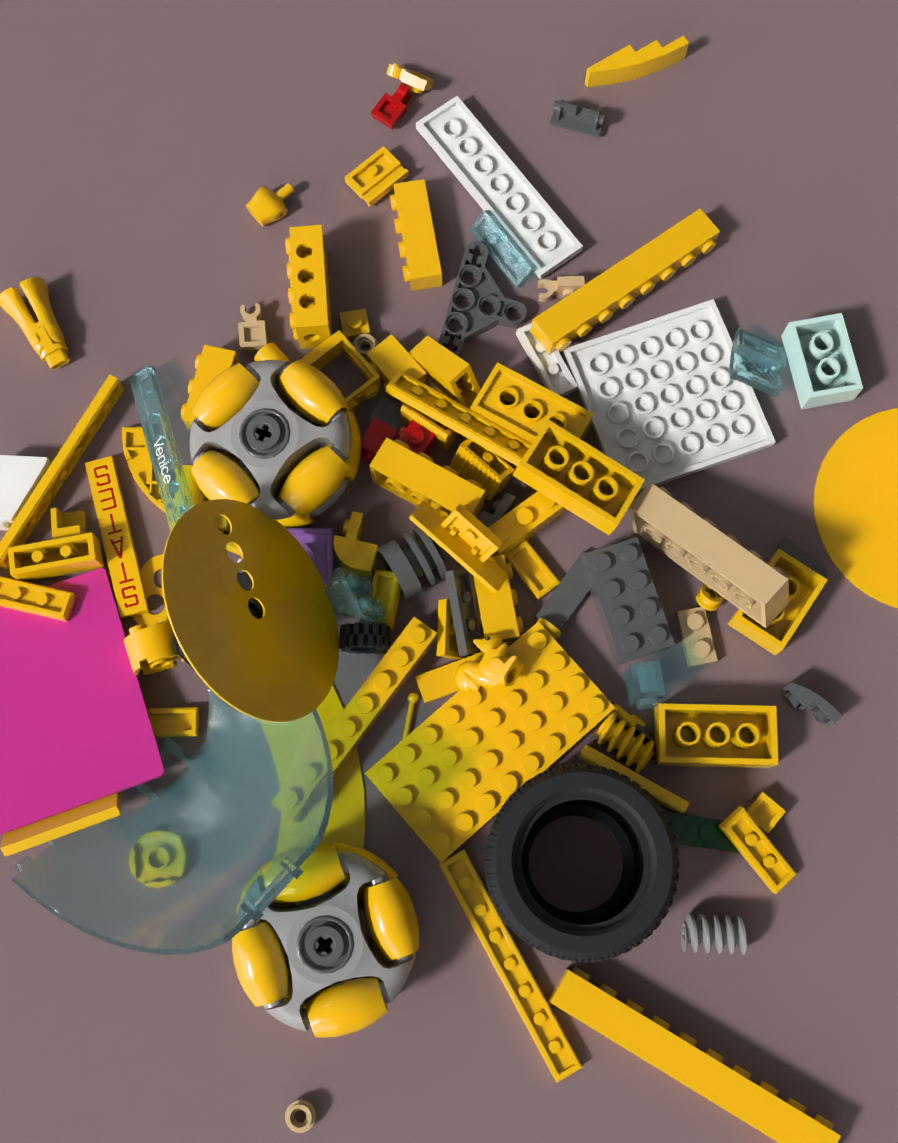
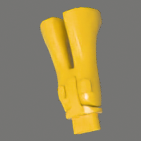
[0,277,70,370]

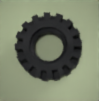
[339,622,391,654]

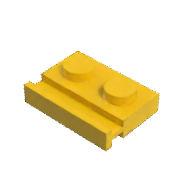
[344,146,409,207]

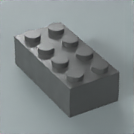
[580,537,675,666]

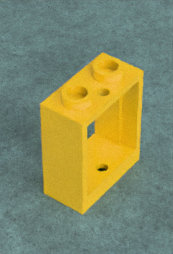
[300,330,382,413]

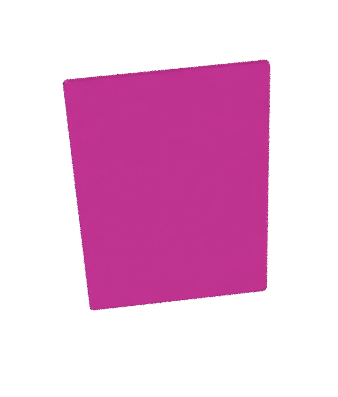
[0,568,165,836]

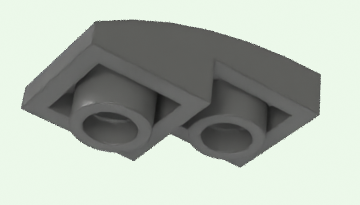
[476,492,516,528]
[780,682,843,727]

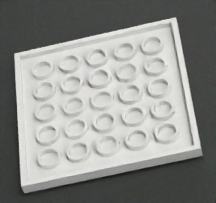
[563,299,776,492]

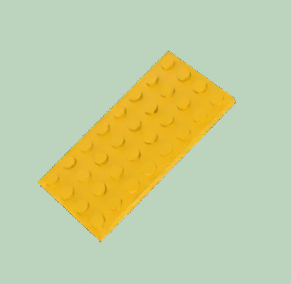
[365,621,615,863]

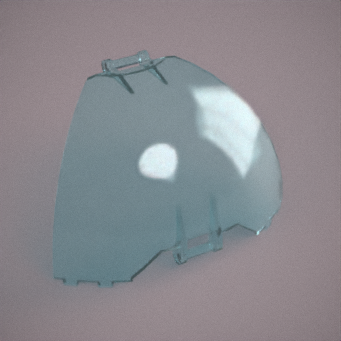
[12,688,333,955]

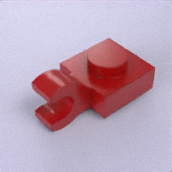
[371,83,412,130]

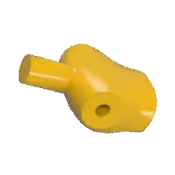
[246,183,294,227]

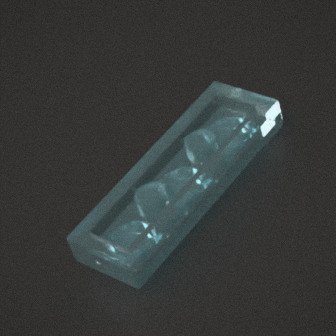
[469,210,537,288]

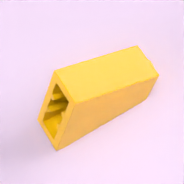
[409,335,481,409]

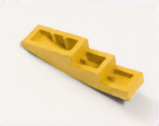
[585,35,689,88]

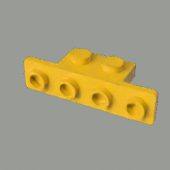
[409,501,508,593]

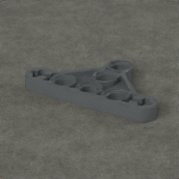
[438,241,527,357]

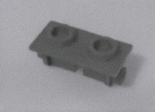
[550,99,606,138]

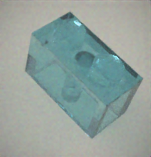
[623,660,666,710]

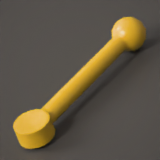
[398,692,419,744]

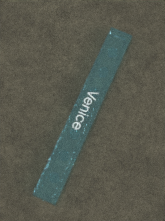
[129,364,194,532]

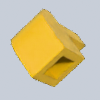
[333,511,379,578]

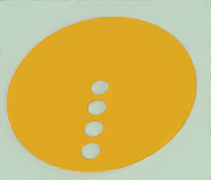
[814,408,898,608]
[162,499,339,723]

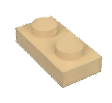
[675,607,718,668]

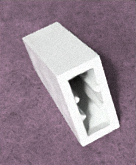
[0,455,52,531]

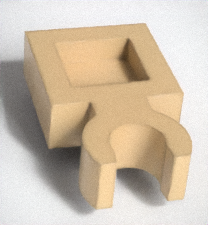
[238,303,268,352]

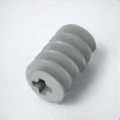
[681,913,747,955]

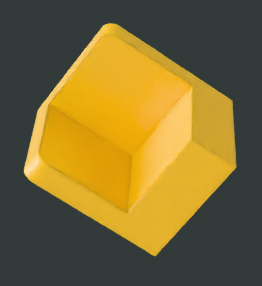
[50,507,87,540]

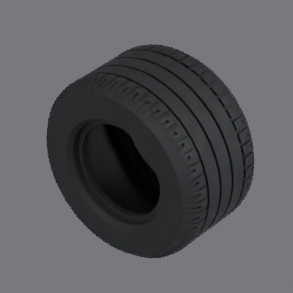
[484,764,680,962]

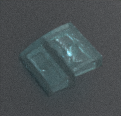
[729,328,786,397]

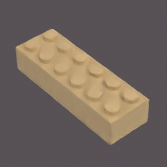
[629,483,789,628]

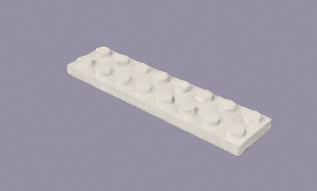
[416,96,583,280]

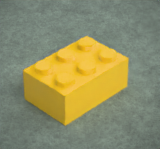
[727,549,828,655]

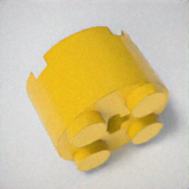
[124,617,185,675]

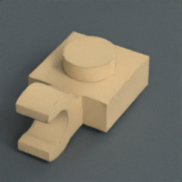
[537,276,585,302]

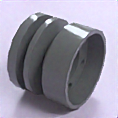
[377,526,447,600]

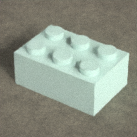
[781,313,863,410]

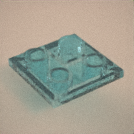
[325,567,389,626]

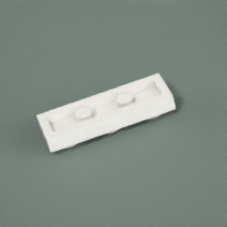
[516,323,578,397]

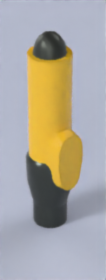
[610,702,655,742]

